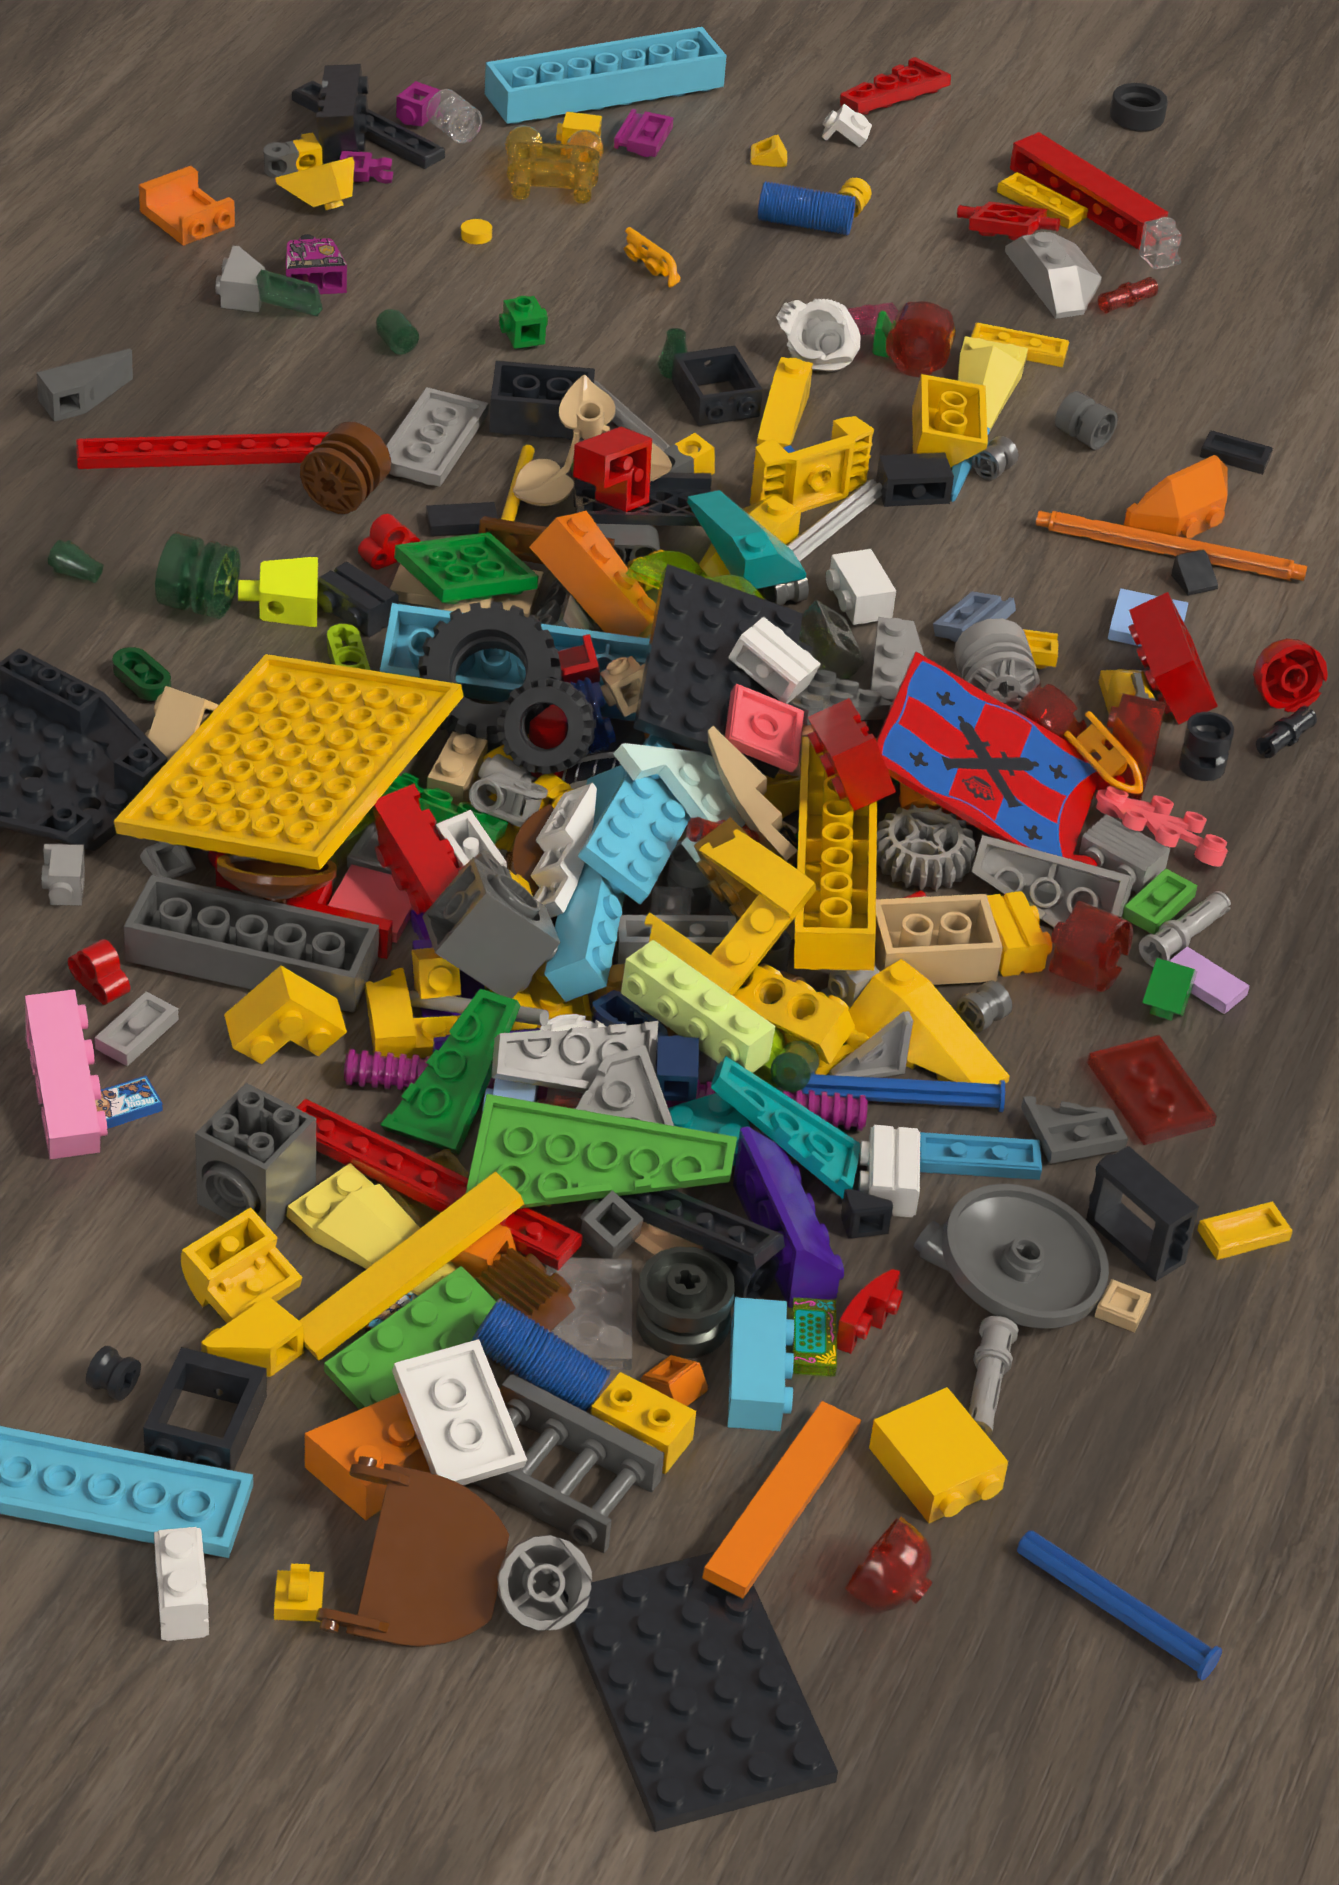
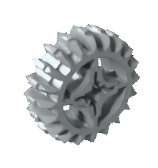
[876,804,976,892]

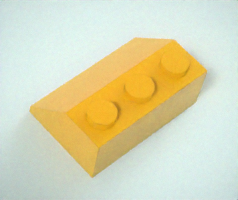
[912,374,988,467]

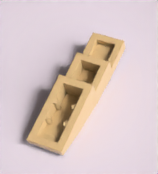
[708,726,798,867]

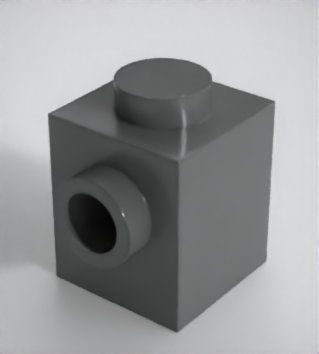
[580,1190,643,1265]

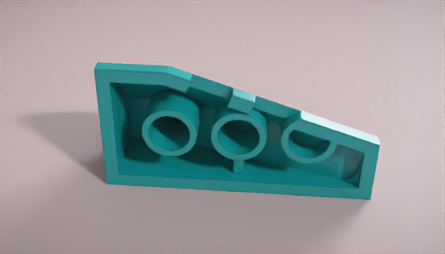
[687,490,806,592]

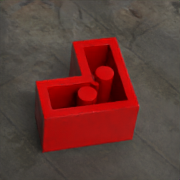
[573,426,652,512]

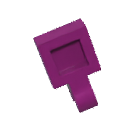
[340,151,393,184]

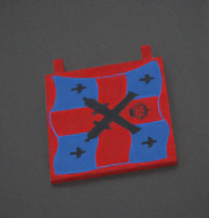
[876,652,1125,866]

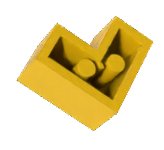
[224,965,347,1064]

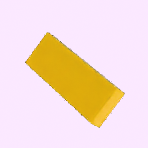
[997,172,1088,229]
[971,323,1069,367]

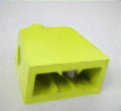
[238,557,318,627]

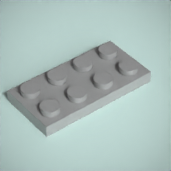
[386,387,489,487]

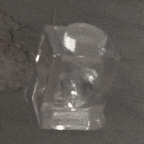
[1139,217,1182,270]

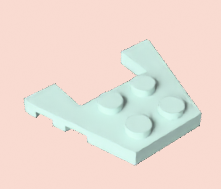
[613,743,745,863]

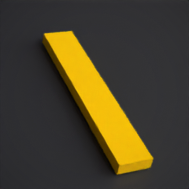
[299,1171,524,1361]

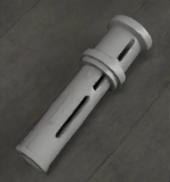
[1139,891,1231,967]
[968,1316,1019,1437]

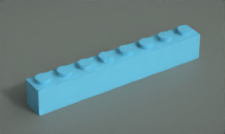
[544,765,627,1002]

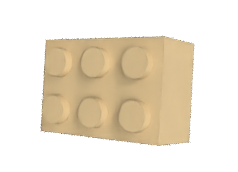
[875,894,1003,985]

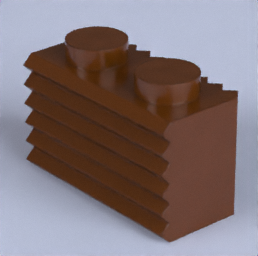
[475,1248,576,1332]

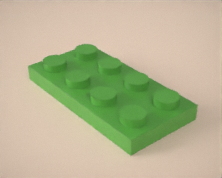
[324,1266,496,1410]

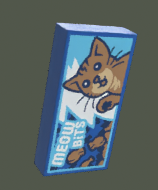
[95,1076,163,1129]

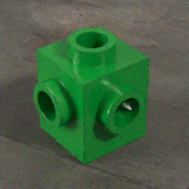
[499,296,548,349]

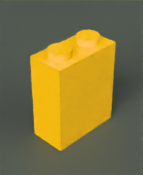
[869,1387,1008,1523]

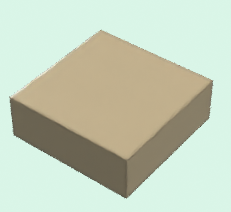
[1095,1279,1151,1333]

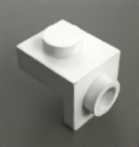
[822,104,872,147]

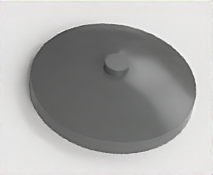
[942,1184,1109,1328]

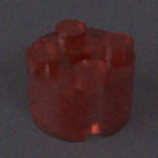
[886,301,956,377]
[1049,901,1133,992]

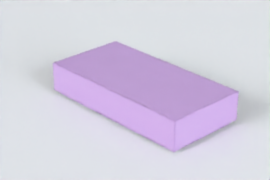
[1169,947,1249,1014]

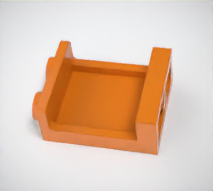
[139,166,235,246]

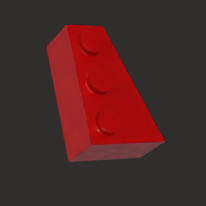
[807,698,896,811]

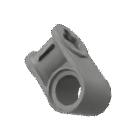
[469,773,548,827]

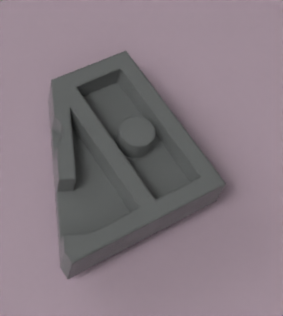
[1021,1096,1128,1164]

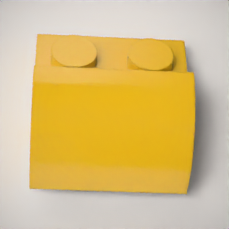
[181,1207,303,1323]

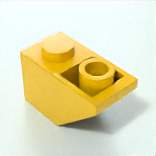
[201,1295,304,1377]

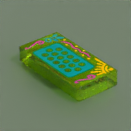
[792,1297,837,1376]

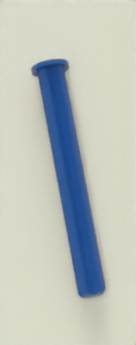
[801,1074,1005,1112]
[1017,1530,1222,1681]

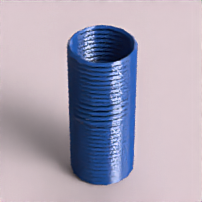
[758,181,856,236]
[470,1298,610,1412]

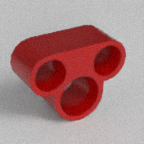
[358,514,421,570]
[67,939,131,1005]

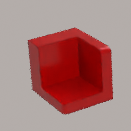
[558,634,600,688]

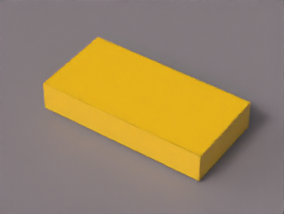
[1197,1201,1293,1260]

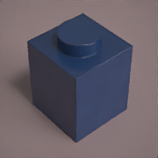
[655,1035,699,1102]

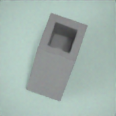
[215,246,265,312]

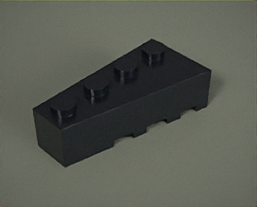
[316,64,369,164]

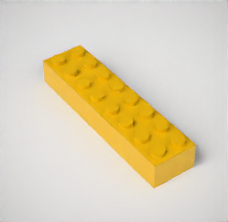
[794,737,877,971]

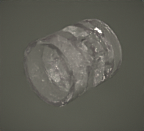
[427,89,483,144]

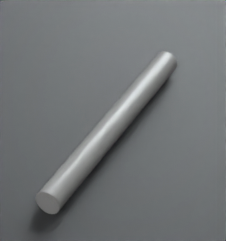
[409,990,549,1026]

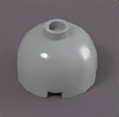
[497,1535,592,1630]

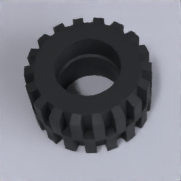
[497,678,596,774]

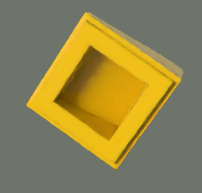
[750,134,787,167]

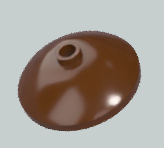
[217,854,337,904]

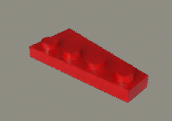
[840,57,951,115]

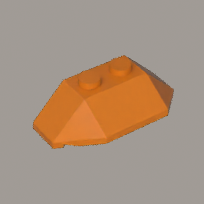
[1124,455,1228,539]

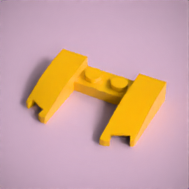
[645,829,817,996]
[365,968,538,1059]

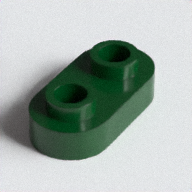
[112,647,171,702]

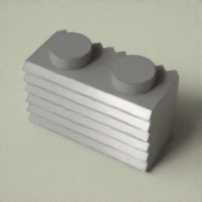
[1079,814,1170,894]

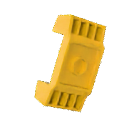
[750,416,874,512]

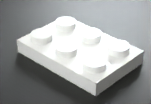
[392,1339,527,1485]

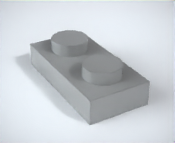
[94,992,179,1066]

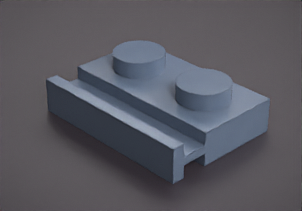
[933,591,1016,642]

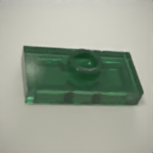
[256,269,323,316]

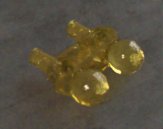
[505,125,604,204]

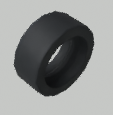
[1110,83,1168,131]

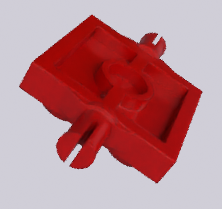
[957,201,1060,240]

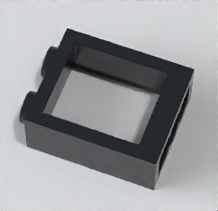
[672,345,763,426]
[1086,1146,1199,1282]
[143,1347,267,1471]

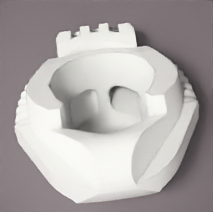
[776,299,861,372]

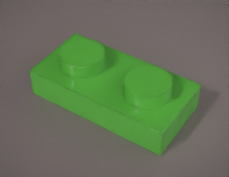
[1122,868,1198,935]

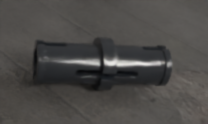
[1256,706,1317,758]

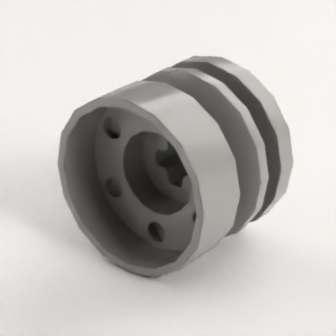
[954,618,1040,711]

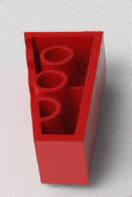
[373,784,463,915]

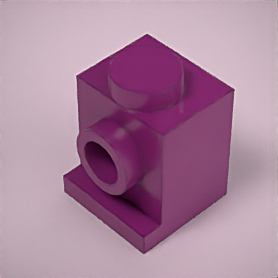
[396,81,441,127]

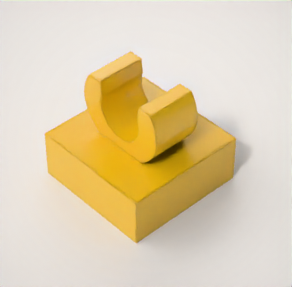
[274,1564,324,1622]

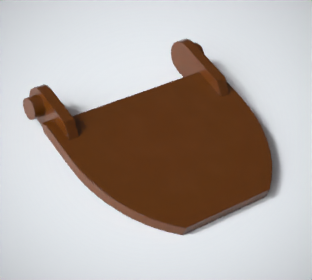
[316,1456,510,1647]

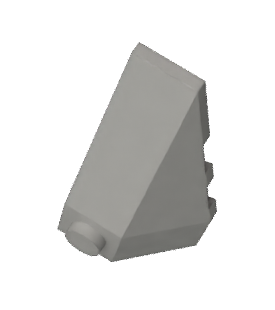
[972,835,1134,950]

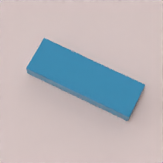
[920,1132,1042,1180]

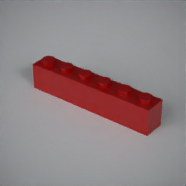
[1010,132,1169,250]

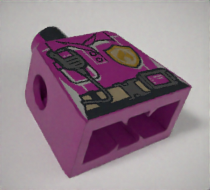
[286,234,347,296]

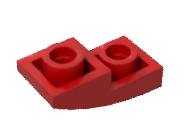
[835,1269,903,1354]

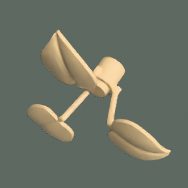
[513,375,672,506]

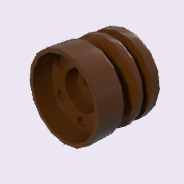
[300,422,391,514]

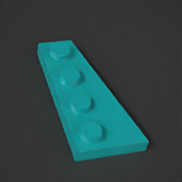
[711,1056,860,1199]

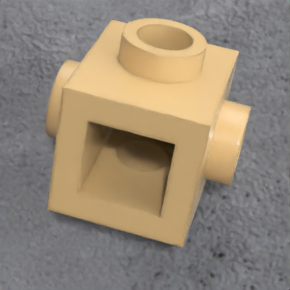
[599,656,645,717]

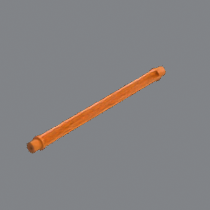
[1036,511,1307,581]

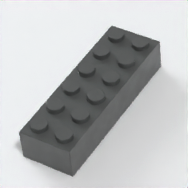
[124,874,379,1013]

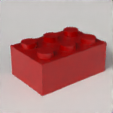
[1128,592,1218,725]

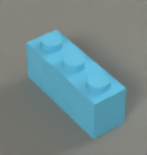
[727,1297,794,1431]

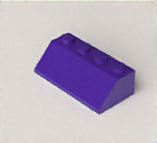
[733,1127,844,1308]

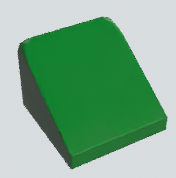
[872,311,900,358]

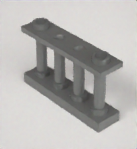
[469,1373,664,1553]

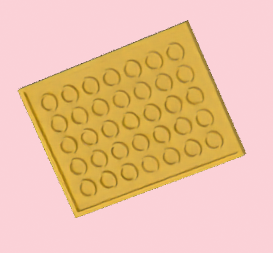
[114,654,463,870]

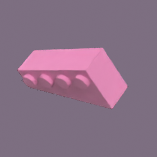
[25,990,108,1159]

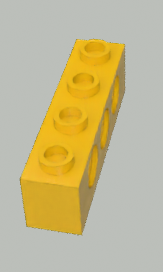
[711,946,856,1065]

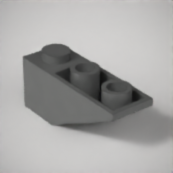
[37,349,133,422]

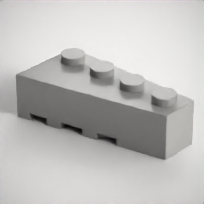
[866,617,924,738]

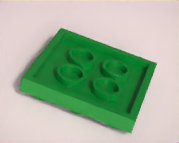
[394,532,539,604]

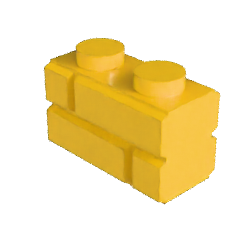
[987,891,1052,977]

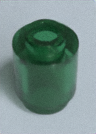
[376,309,419,355]
[770,1041,819,1092]

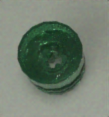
[155,532,241,619]

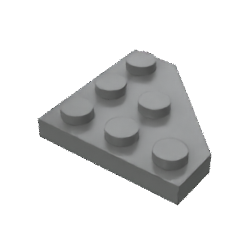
[576,1045,674,1126]

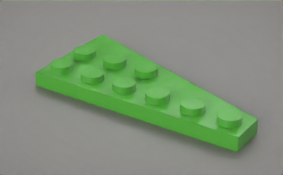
[466,1094,737,1208]

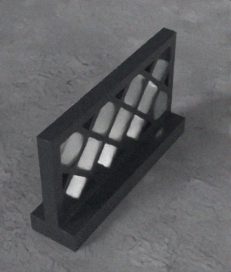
[573,472,712,526]

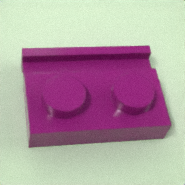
[614,108,674,157]

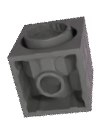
[423,857,561,998]
[195,1083,316,1232]

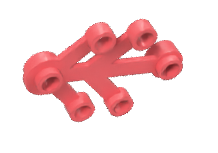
[1096,786,1228,867]

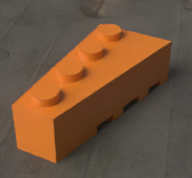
[530,511,656,638]
[305,1389,500,1521]

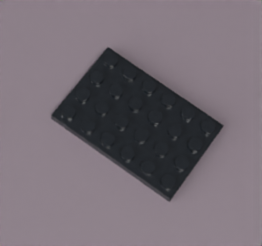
[633,564,803,778]
[562,1551,838,1832]

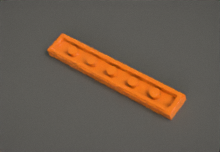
[702,1401,861,1599]

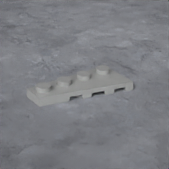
[491,1021,658,1093]

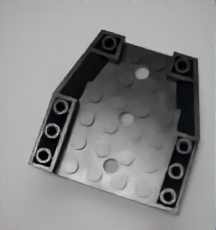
[0,648,168,851]

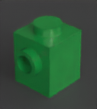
[1142,958,1197,1021]

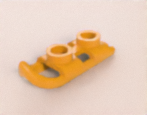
[624,227,680,287]
[1064,711,1143,794]

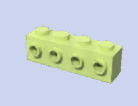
[621,940,776,1073]

